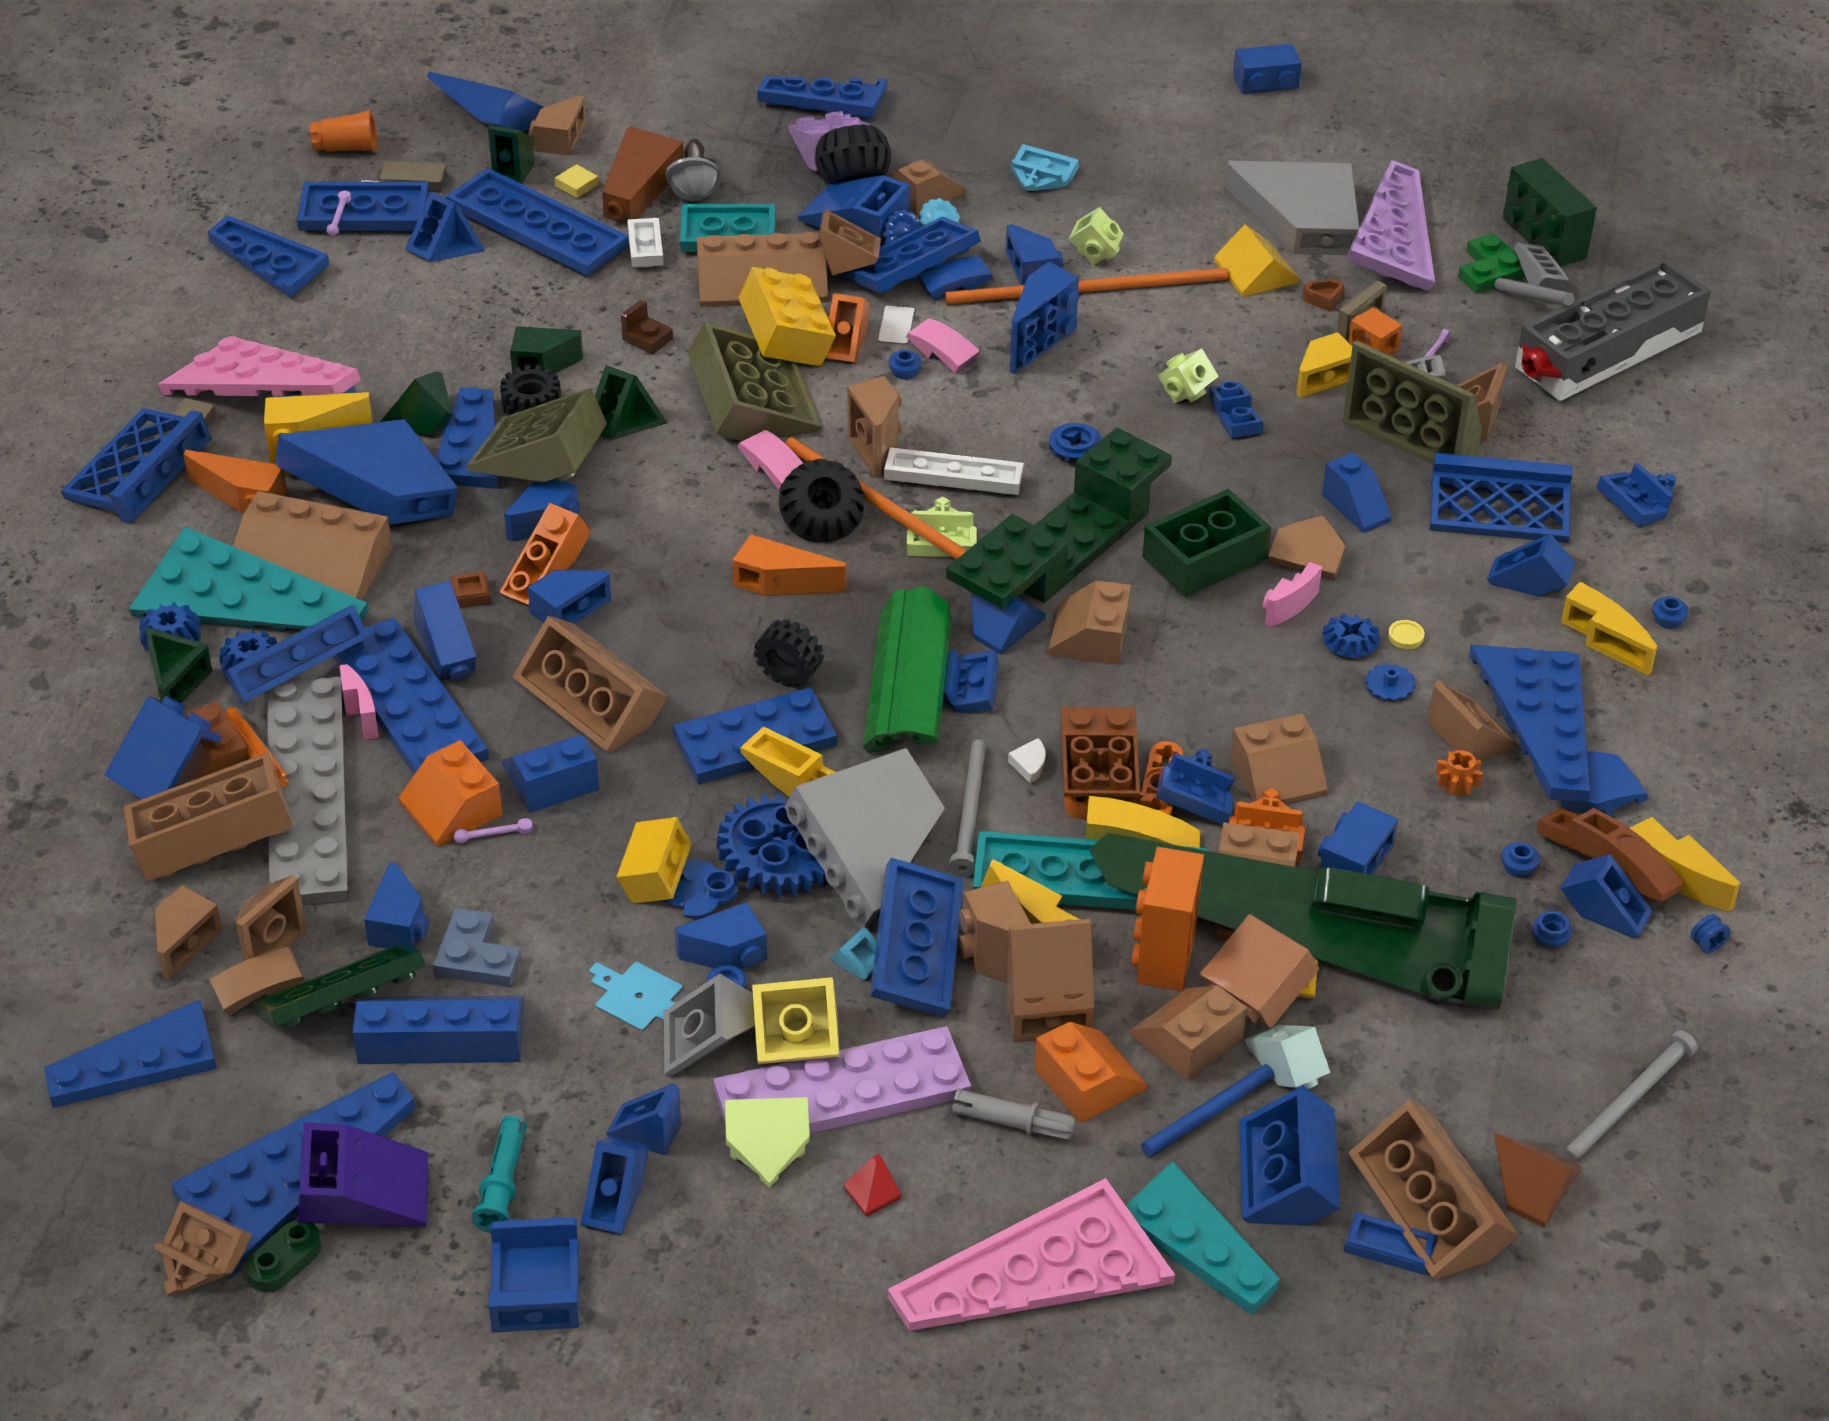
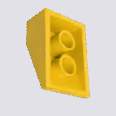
[264,392,373,476]

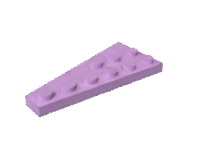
[1345,160,1435,291]

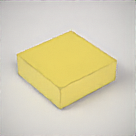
[555,164,599,198]

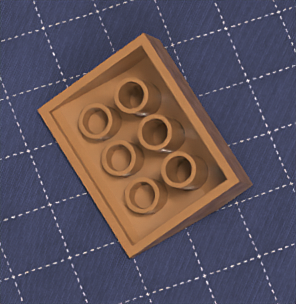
[233,491,392,600]

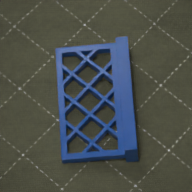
[61,408,212,523]
[1430,453,1572,543]

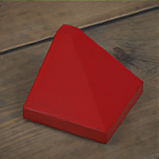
[843,1154,901,1217]

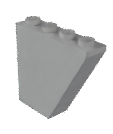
[1226,160,1359,255]
[784,748,945,930]

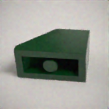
[488,125,534,184]

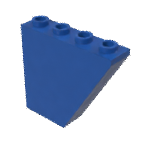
[275,419,458,525]

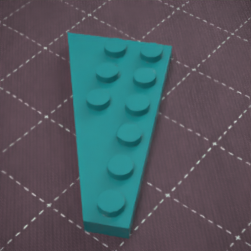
[129,527,369,631]

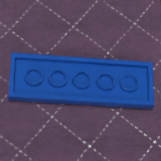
[446,168,629,276]
[333,617,489,774]

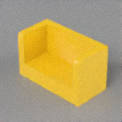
[616,817,692,903]

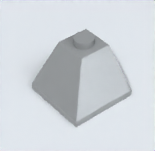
[663,973,755,1077]

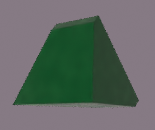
[595,365,667,439]
[380,371,453,438]
[145,627,212,704]

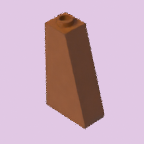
[602,126,684,224]

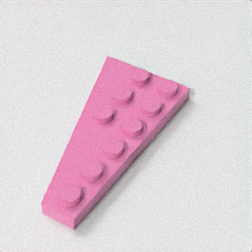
[158,336,361,396]
[887,1178,1176,1331]

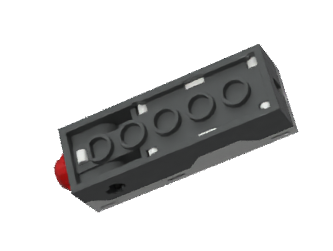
[1515,258,1711,401]

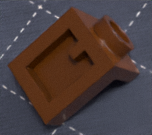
[621,300,673,355]

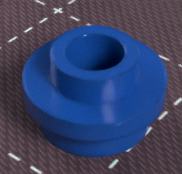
[889,349,921,379]
[1652,596,1689,629]
[1501,842,1540,878]
[1532,911,1572,947]

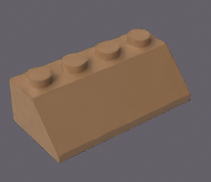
[697,232,828,307]
[512,615,669,753]
[123,752,294,882]
[1348,1099,1519,1279]

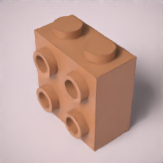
[1200,914,1319,1030]

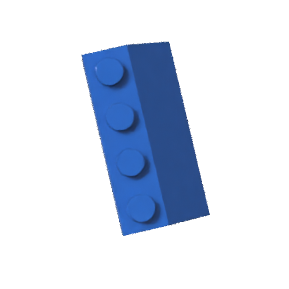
[353,995,525,1064]

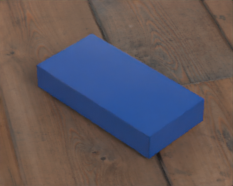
[1344,1212,1438,1276]

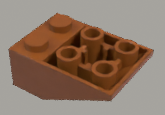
[1059,707,1140,797]

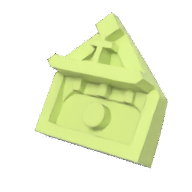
[907,497,977,557]
[725,1097,810,1188]

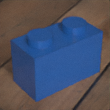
[1233,44,1302,94]
[1318,801,1398,875]

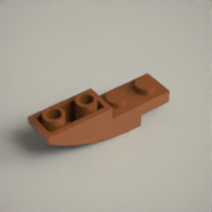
[1537,808,1685,902]

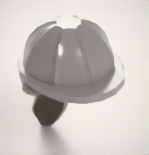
[665,138,720,202]

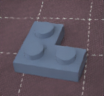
[433,908,521,987]

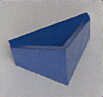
[405,192,485,262]
[971,592,1046,655]

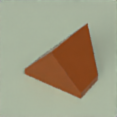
[1494,1132,1581,1228]

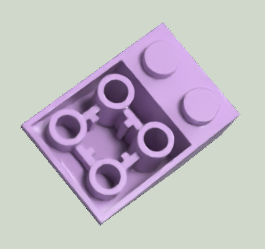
[788,111,870,171]

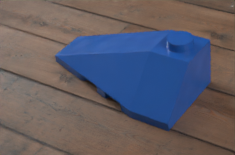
[427,71,544,132]

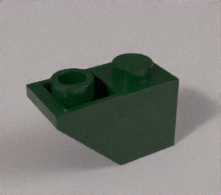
[510,326,583,374]

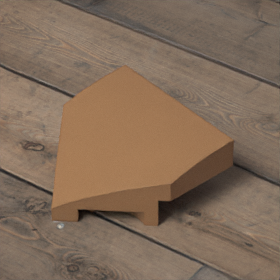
[1268,516,1346,580]
[154,1201,252,1296]

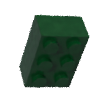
[1503,158,1597,267]
[1142,488,1271,596]

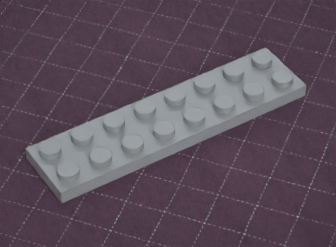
[267,677,349,905]

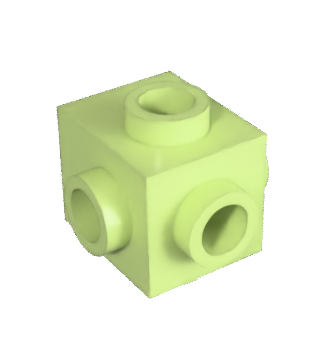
[1069,207,1124,265]
[1158,348,1219,403]

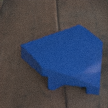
[1596,463,1676,526]
[943,649,999,713]
[1157,749,1235,825]
[1561,751,1649,817]

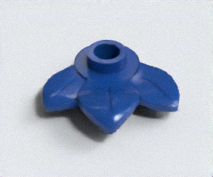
[665,860,738,918]

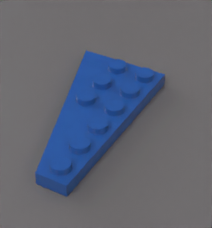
[1469,644,1590,803]
[171,1071,415,1279]

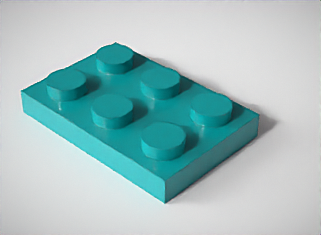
[680,204,776,253]

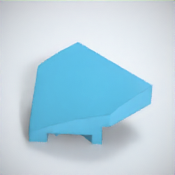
[1010,144,1079,191]

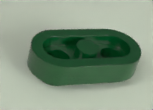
[246,1220,322,1293]

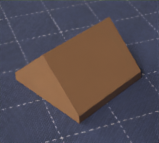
[819,209,881,276]
[1456,362,1508,442]
[1428,680,1518,763]

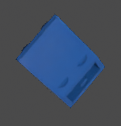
[798,175,910,247]
[1010,262,1079,374]

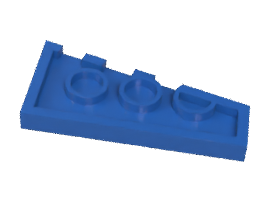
[208,215,329,298]
[435,387,498,489]
[44,1000,216,1108]

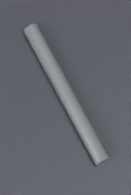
[1494,278,1574,306]

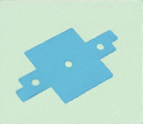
[589,961,683,1030]

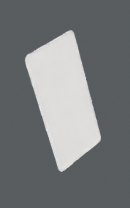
[878,306,914,344]

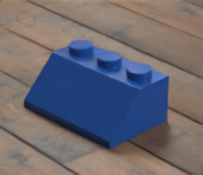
[1240,1086,1340,1226]

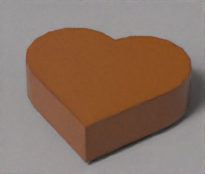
[1302,278,1344,312]

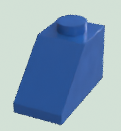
[1006,224,1063,285]
[1322,452,1391,533]
[504,478,580,541]
[1487,533,1575,597]
[528,570,611,624]
[1560,854,1653,938]
[364,863,429,949]
[675,902,767,969]
[581,1137,650,1234]

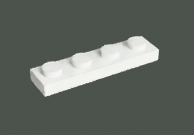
[884,447,1024,495]

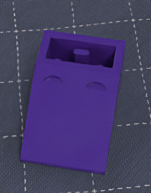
[297,1123,428,1227]

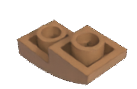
[210,946,305,1016]

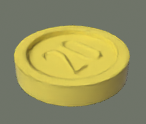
[1388,620,1425,649]

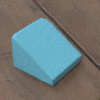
[830,926,877,981]

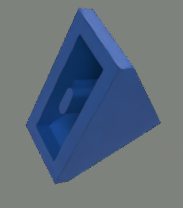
[606,1083,681,1155]

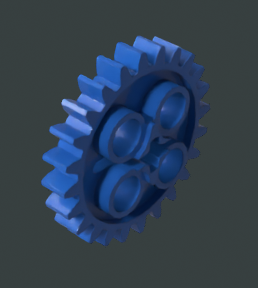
[716,793,825,897]

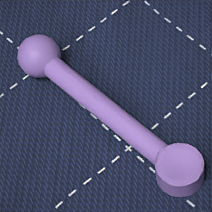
[326,191,351,236]
[1424,329,1451,357]
[454,818,533,844]

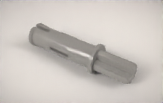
[952,1088,1075,1140]

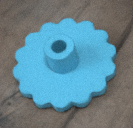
[919,198,960,226]

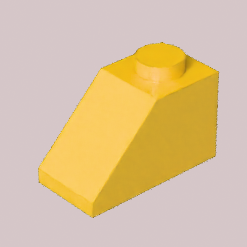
[1296,332,1352,398]

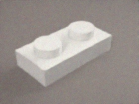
[628,218,663,268]

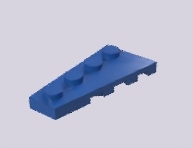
[757,76,888,118]

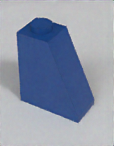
[413,580,476,680]

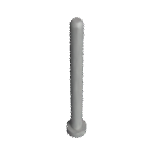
[949,739,986,877]
[1566,1030,1698,1160]

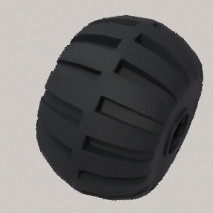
[815,124,891,185]
[779,459,865,542]

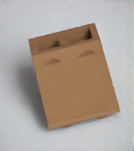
[1006,918,1094,1042]

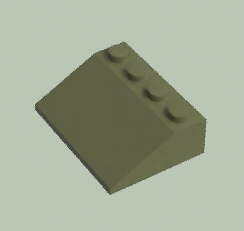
[687,322,821,441]
[1343,340,1482,464]
[466,388,607,482]

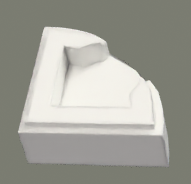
[1008,738,1046,784]

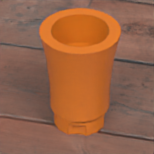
[310,109,378,152]

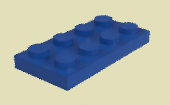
[297,182,429,231]
[843,217,981,293]
[673,688,837,784]
[870,857,964,1018]

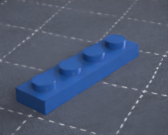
[224,605,370,704]

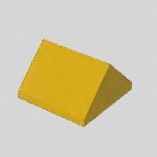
[1214,224,1299,297]

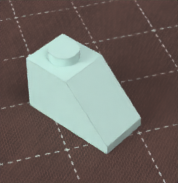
[1245,1025,1331,1089]

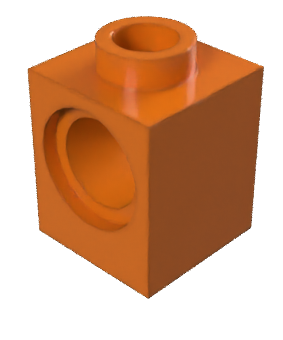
[1348,307,1402,356]

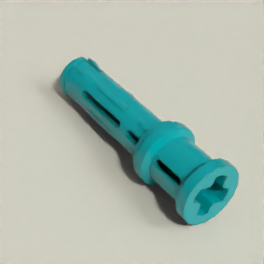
[471,1115,527,1233]

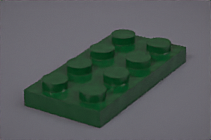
[252,943,426,1029]

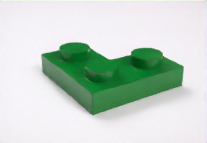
[1458,233,1526,294]

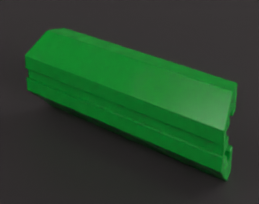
[863,586,952,752]

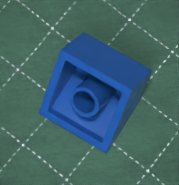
[502,734,599,813]

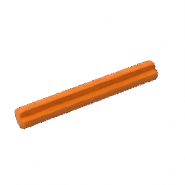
[224,707,289,788]

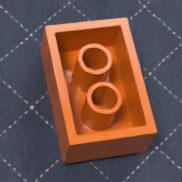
[1131,847,1204,991]

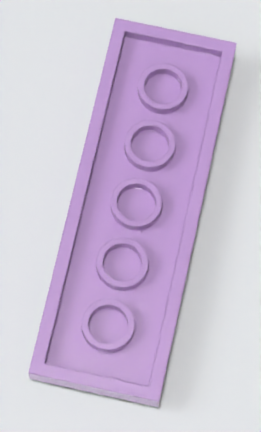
[713,1026,971,1134]

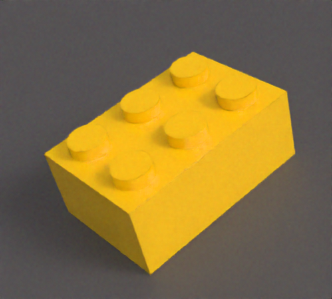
[738,267,836,367]

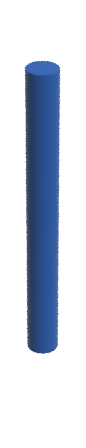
[1141,1064,1274,1157]

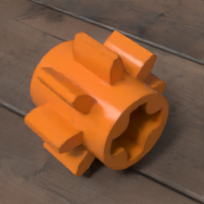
[1436,750,1483,796]

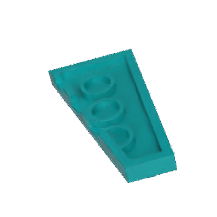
[1126,1161,1280,1315]

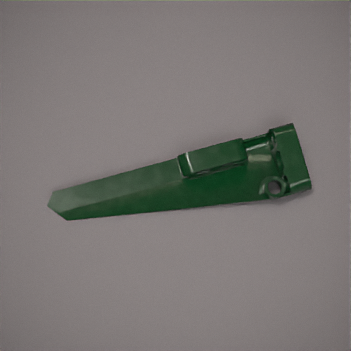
[1089,833,1516,1010]

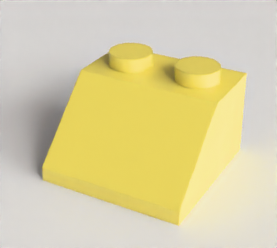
[752,977,840,1064]

